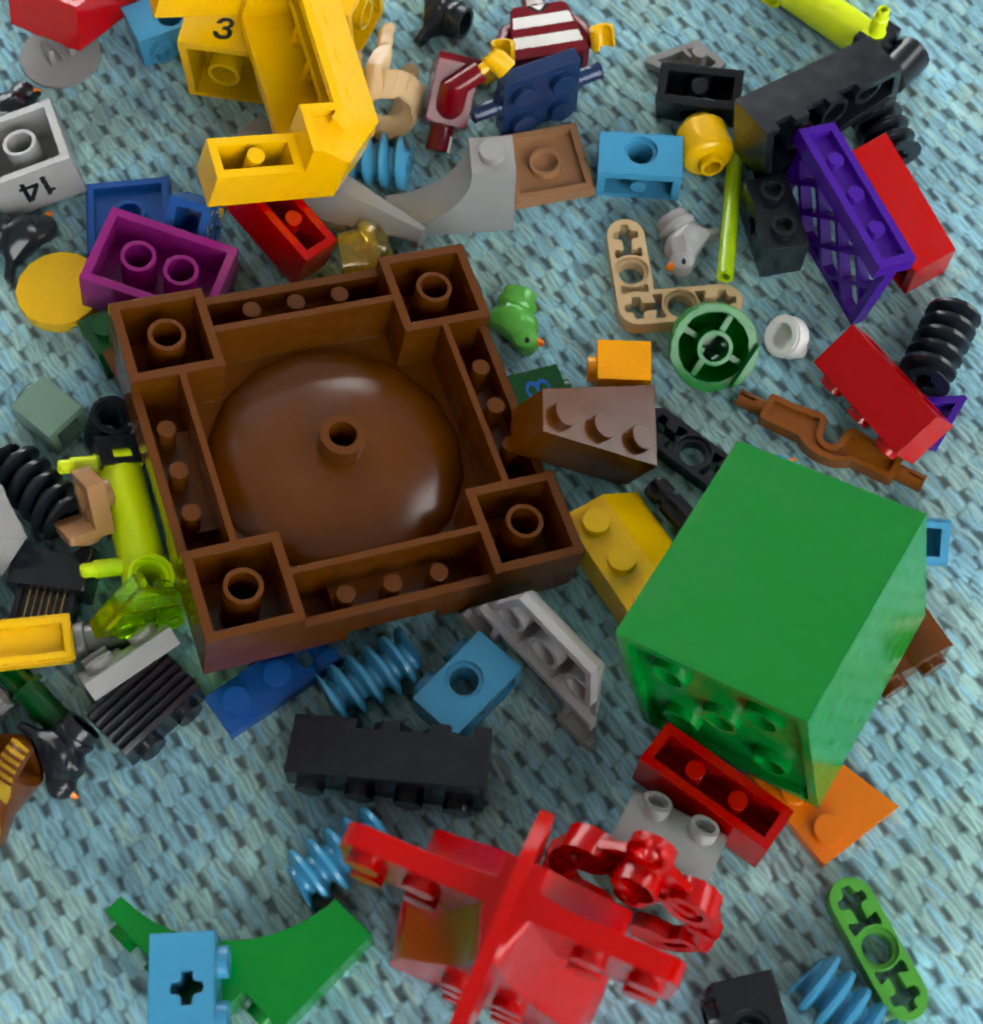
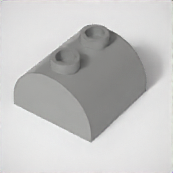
[604,788,728,906]

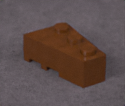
[511,385,658,484]

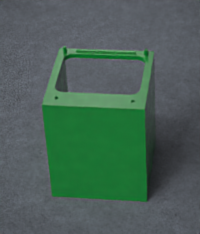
[615,441,927,808]

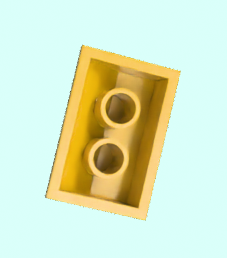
[569,492,672,625]

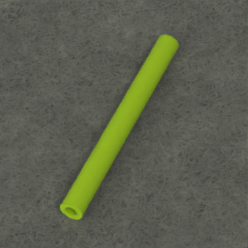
[716,152,743,283]

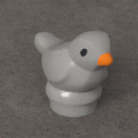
[656,207,720,278]

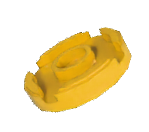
[15,252,99,333]

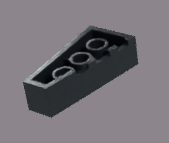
[733,36,902,178]
[284,714,493,817]

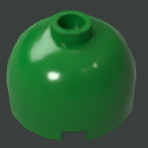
[668,302,759,392]

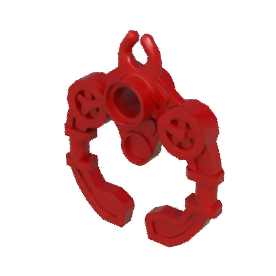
[542,822,724,954]

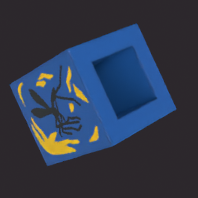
[164,191,226,242]

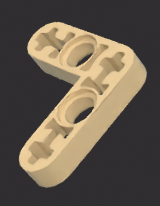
[605,219,743,334]

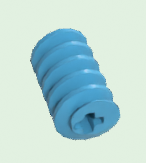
[349,133,415,191]
[313,627,423,718]
[287,806,389,913]
[784,954,903,1024]

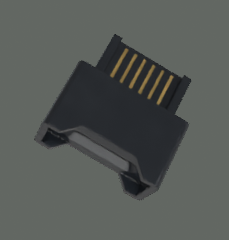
[6,539,101,627]

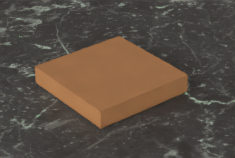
[502,122,596,210]

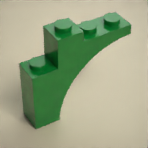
[105,897,374,1024]

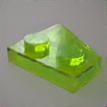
[89,573,186,639]

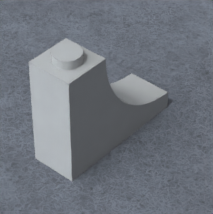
[385,135,516,238]

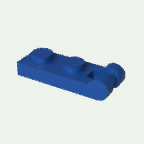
[204,644,343,740]

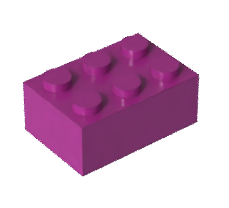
[79,206,239,310]

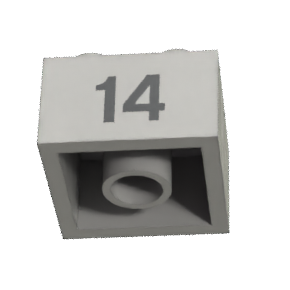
[0,98,87,218]

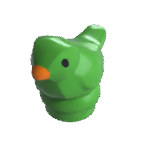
[487,284,545,356]

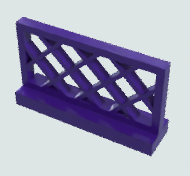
[786,122,917,325]

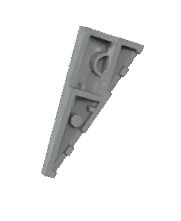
[234,116,427,248]

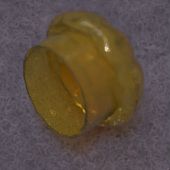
[337,219,393,274]

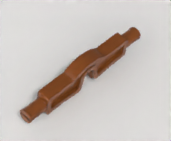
[734,389,927,493]

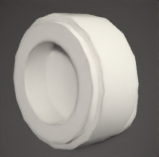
[764,314,809,360]

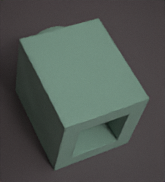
[10,375,88,456]

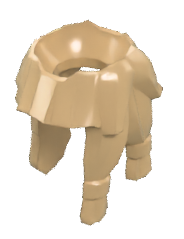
[356,22,426,141]

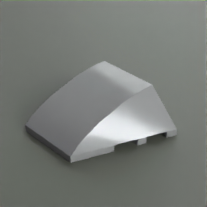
[457,590,606,753]

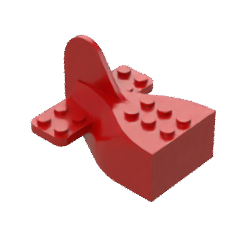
[339,809,686,1024]

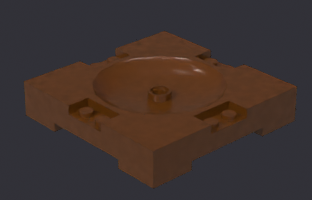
[108,244,585,675]

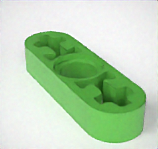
[825,877,929,1023]

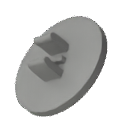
[20,34,101,89]

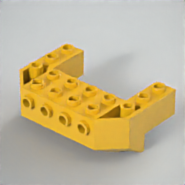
[149,0,379,207]

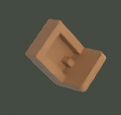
[54,466,116,547]

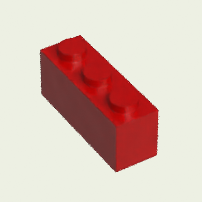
[224,199,338,283]
[814,324,953,464]
[632,722,794,868]

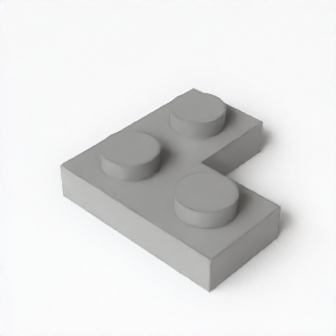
[76,622,181,701]

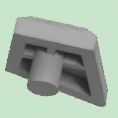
[644,39,726,74]

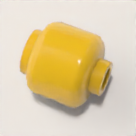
[675,112,734,176]

